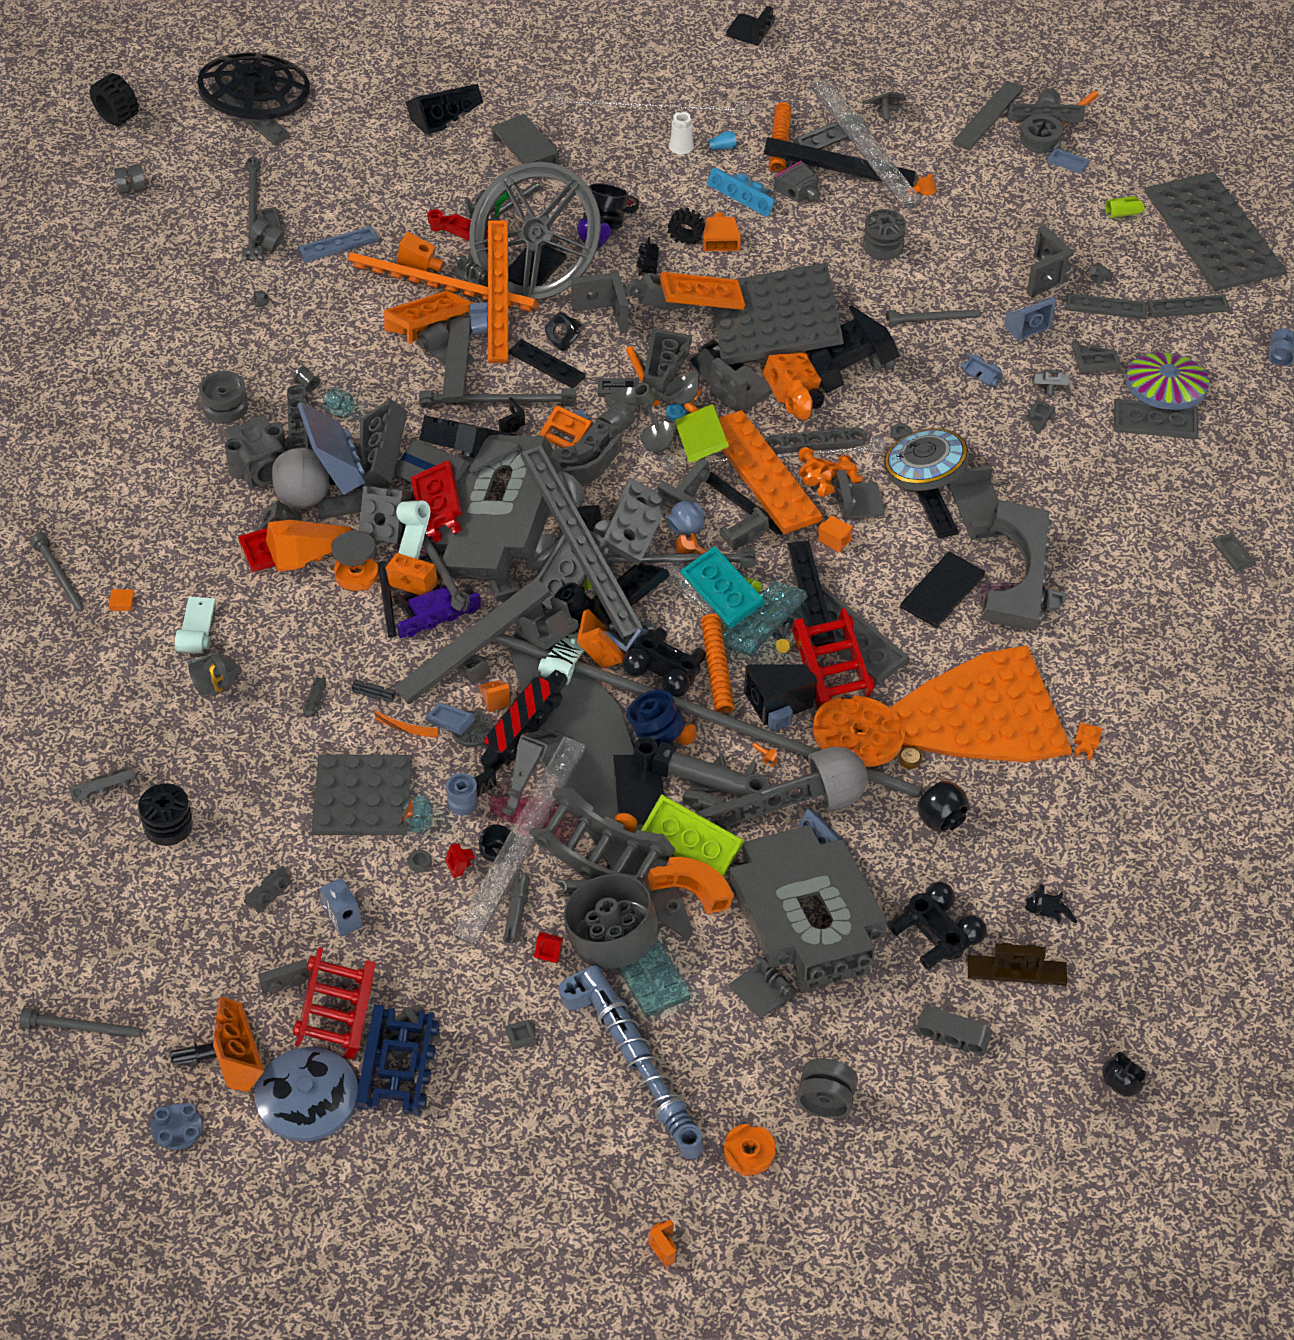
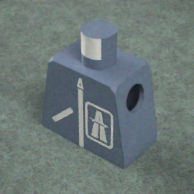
[320,878,363,937]

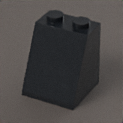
[744,664,817,725]

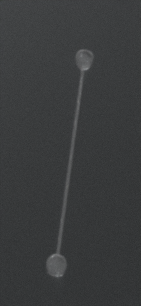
[550,92,750,116]
[661,437,886,472]

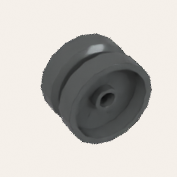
[199,371,248,424]
[796,1058,858,1120]

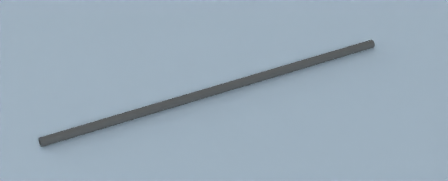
[492,633,922,798]

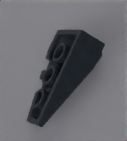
[406,84,483,134]

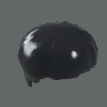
[1102,1052,1146,1097]

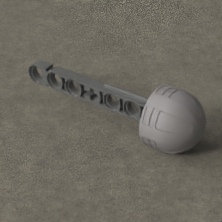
[272,385,329,509]
[696,747,868,828]

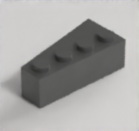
[642,328,692,400]
[359,399,408,487]

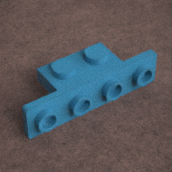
[707,167,775,217]

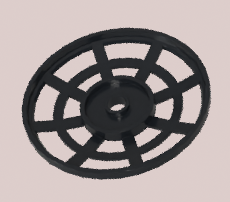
[197,52,310,120]

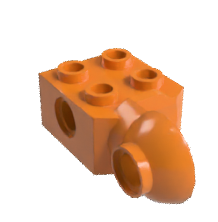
[763,353,821,421]

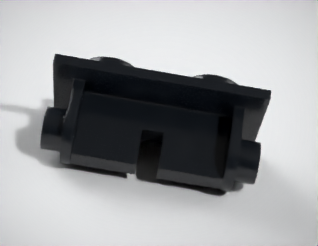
[636,237,659,275]

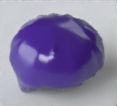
[577,218,612,248]

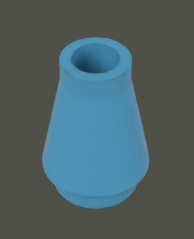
[708,130,737,150]

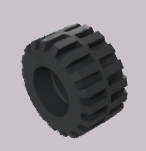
[89,73,139,126]

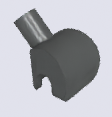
[1089,262,1113,284]

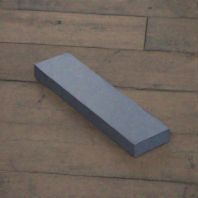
[298,226,379,262]

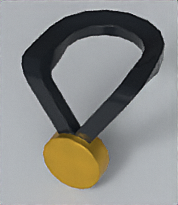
[765,618,794,653]

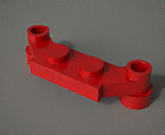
[427,209,488,253]

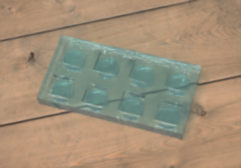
[723,581,808,656]
[611,931,691,1018]

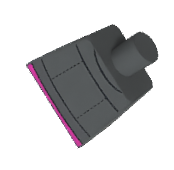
[774,161,820,203]

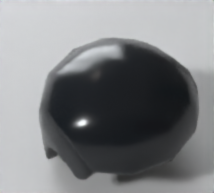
[479,824,515,863]

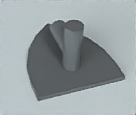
[862,92,906,120]

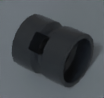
[555,582,596,624]

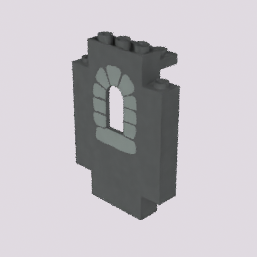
[430,434,564,581]
[730,825,887,992]

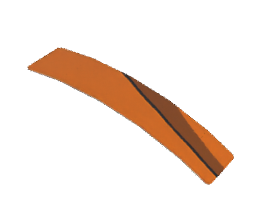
[374,710,439,738]

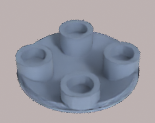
[150,1103,203,1150]

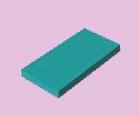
[680,546,766,629]

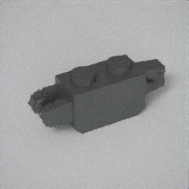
[626,273,689,311]

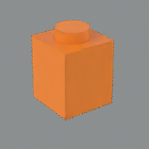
[817,515,853,553]

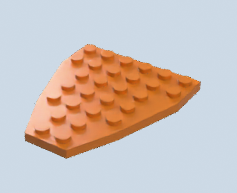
[890,645,1072,762]

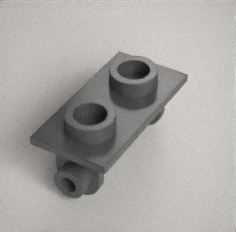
[244,866,292,914]

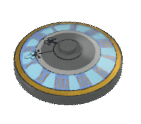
[884,428,969,491]

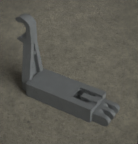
[502,729,574,816]

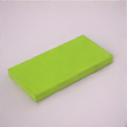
[675,404,729,463]
[641,794,744,877]

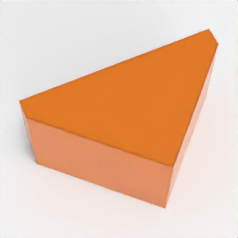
[478,680,510,712]

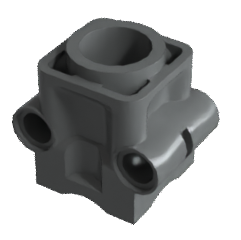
[225,414,286,489]

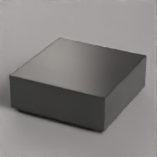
[505,1019,536,1050]

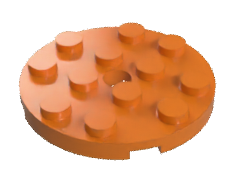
[812,696,905,767]

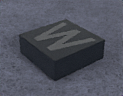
[474,768,496,797]

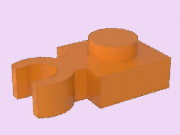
[1075,722,1103,761]

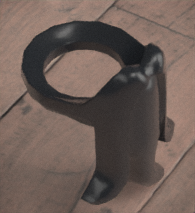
[1025,884,1077,924]

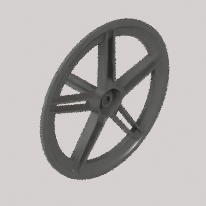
[469,162,601,300]

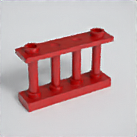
[791,608,875,709]
[292,947,376,1059]

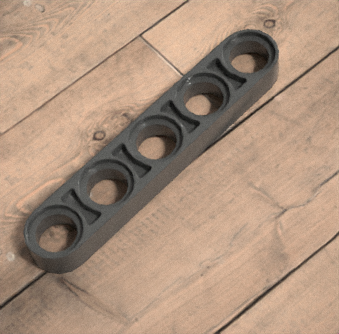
[765,427,866,454]

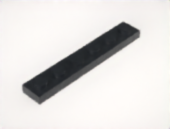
[787,540,835,647]

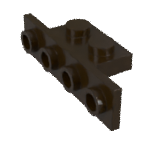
[968,943,1067,986]

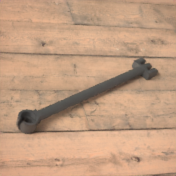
[242,157,263,261]
[419,388,577,408]
[422,532,470,612]
[603,548,755,568]

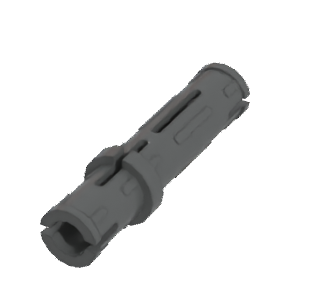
[503,874,530,943]

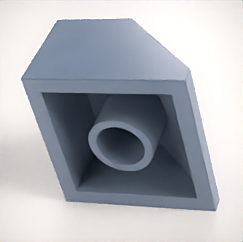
[1004,297,1056,341]

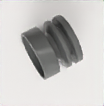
[863,209,906,260]

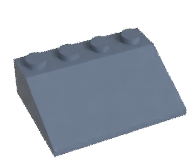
[297,402,366,495]

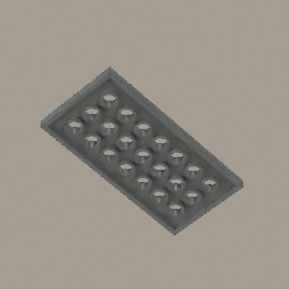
[1144,171,1286,291]

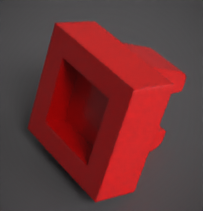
[445,843,475,878]
[534,932,564,963]

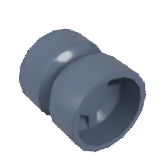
[1268,328,1294,366]
[446,773,478,816]

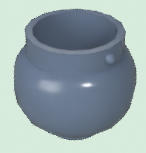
[666,501,705,537]

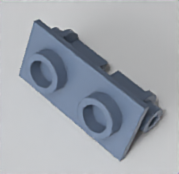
[960,352,1003,387]
[799,808,843,844]

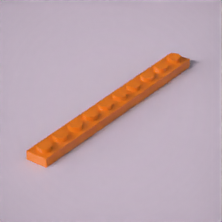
[348,252,540,312]

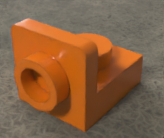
[648,1219,677,1267]

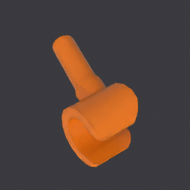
[752,742,778,767]

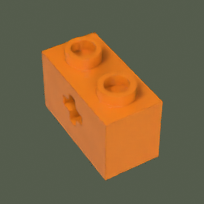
[385,553,438,595]

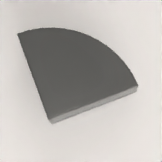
[1043,589,1067,612]

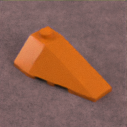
[266,520,352,572]
[213,996,264,1093]

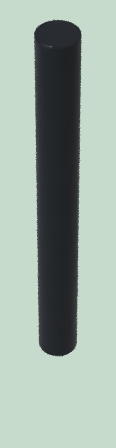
[378,561,397,638]

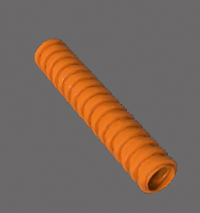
[769,102,792,173]
[700,614,735,715]

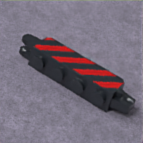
[480,669,568,772]

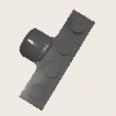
[1008,89,1085,123]

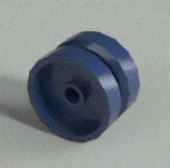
[626,689,685,747]

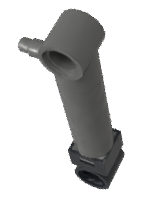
[633,737,769,806]

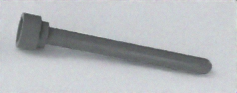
[886,309,982,326]
[30,532,84,611]
[19,1007,142,1037]

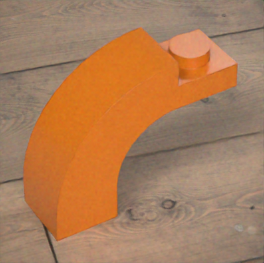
[646,857,734,914]

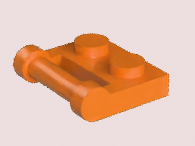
[539,405,593,448]

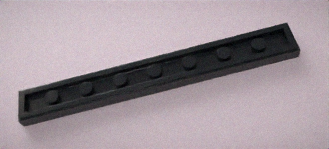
[764,137,916,188]

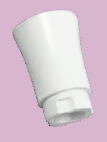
[669,112,694,154]

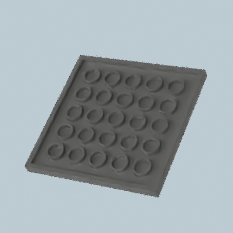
[713,262,844,365]

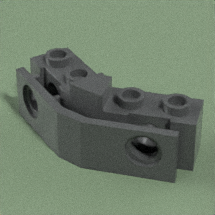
[551,419,622,484]

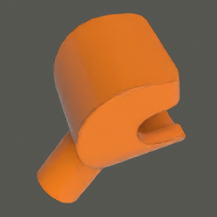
[908,174,936,196]
[675,533,707,554]
[675,719,697,745]

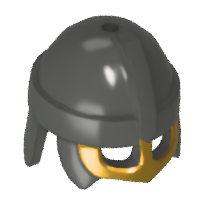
[188,653,241,698]

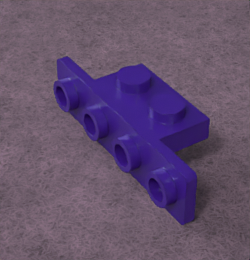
[397,586,481,639]

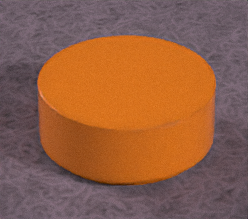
[614,813,638,833]

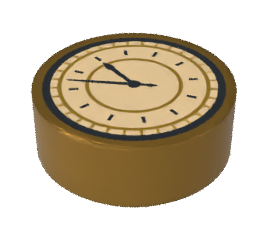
[898,746,922,769]

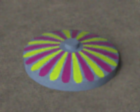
[1126,352,1209,410]

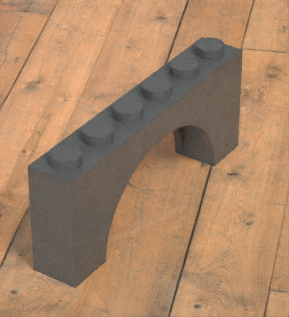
[981,500,1052,630]

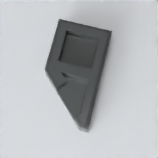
[1027,400,1056,435]

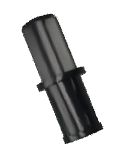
[170,1043,217,1065]

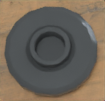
[451,710,494,747]

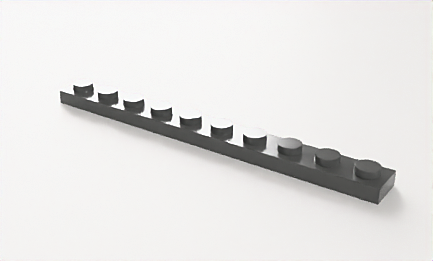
[520,445,643,640]

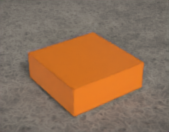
[109,589,134,611]

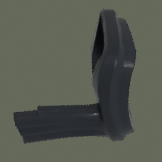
[545,313,582,351]

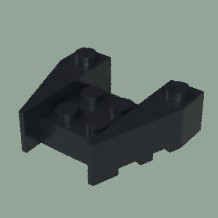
[811,305,900,394]
[419,415,517,457]

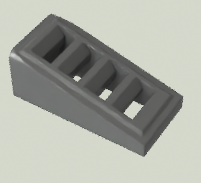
[456,654,491,685]

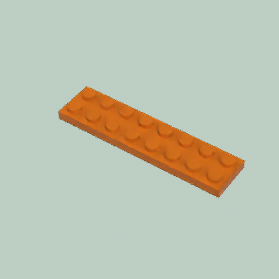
[719,410,822,534]

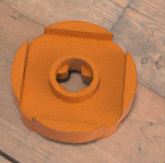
[334,558,379,591]
[724,1124,775,1176]

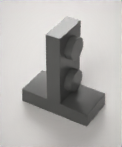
[657,458,710,505]

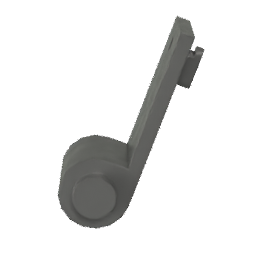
[417,322,475,366]

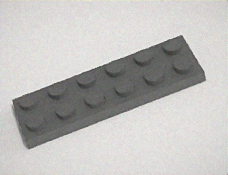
[783,583,909,685]

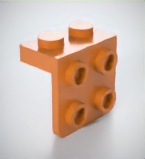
[577,609,625,668]

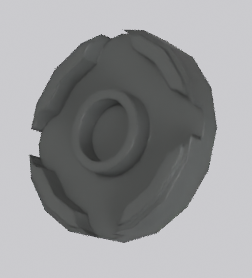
[332,531,376,566]

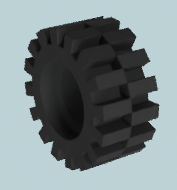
[667,208,705,245]

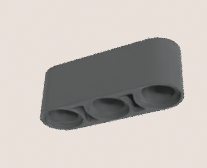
[915,1007,992,1057]

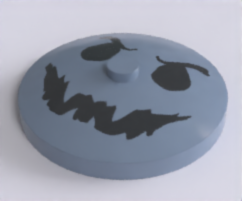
[255,1047,358,1141]

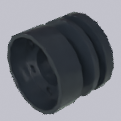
[583,183,629,229]
[138,783,193,846]

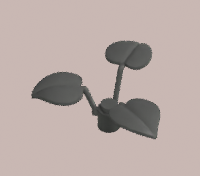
[605,372,699,453]
[527,471,616,570]

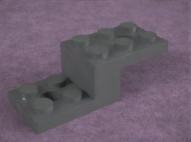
[603,477,667,565]

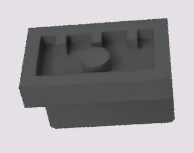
[835,470,885,519]

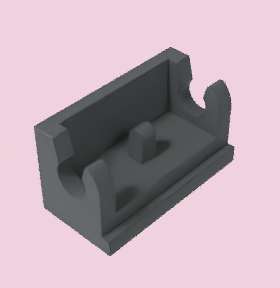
[720,507,769,551]

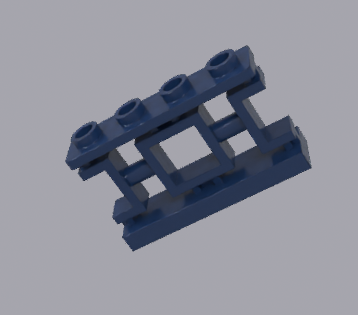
[356,1004,440,1116]

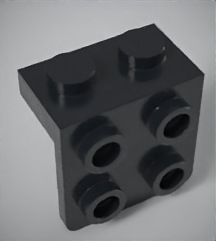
[726,6,775,46]

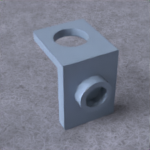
[605,628,648,652]

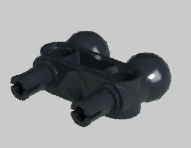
[622,628,706,697]
[888,881,987,970]

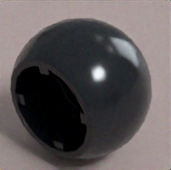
[917,781,969,832]

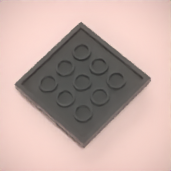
[312,755,412,835]

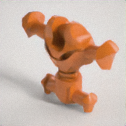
[798,447,863,498]

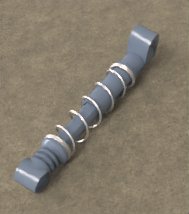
[559,965,704,1159]

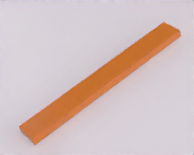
[488,220,509,363]

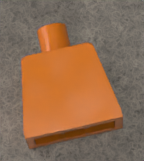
[703,212,741,251]
[397,232,444,272]

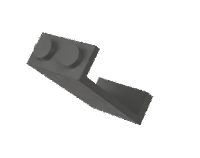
[492,114,559,165]
[948,465,1005,540]

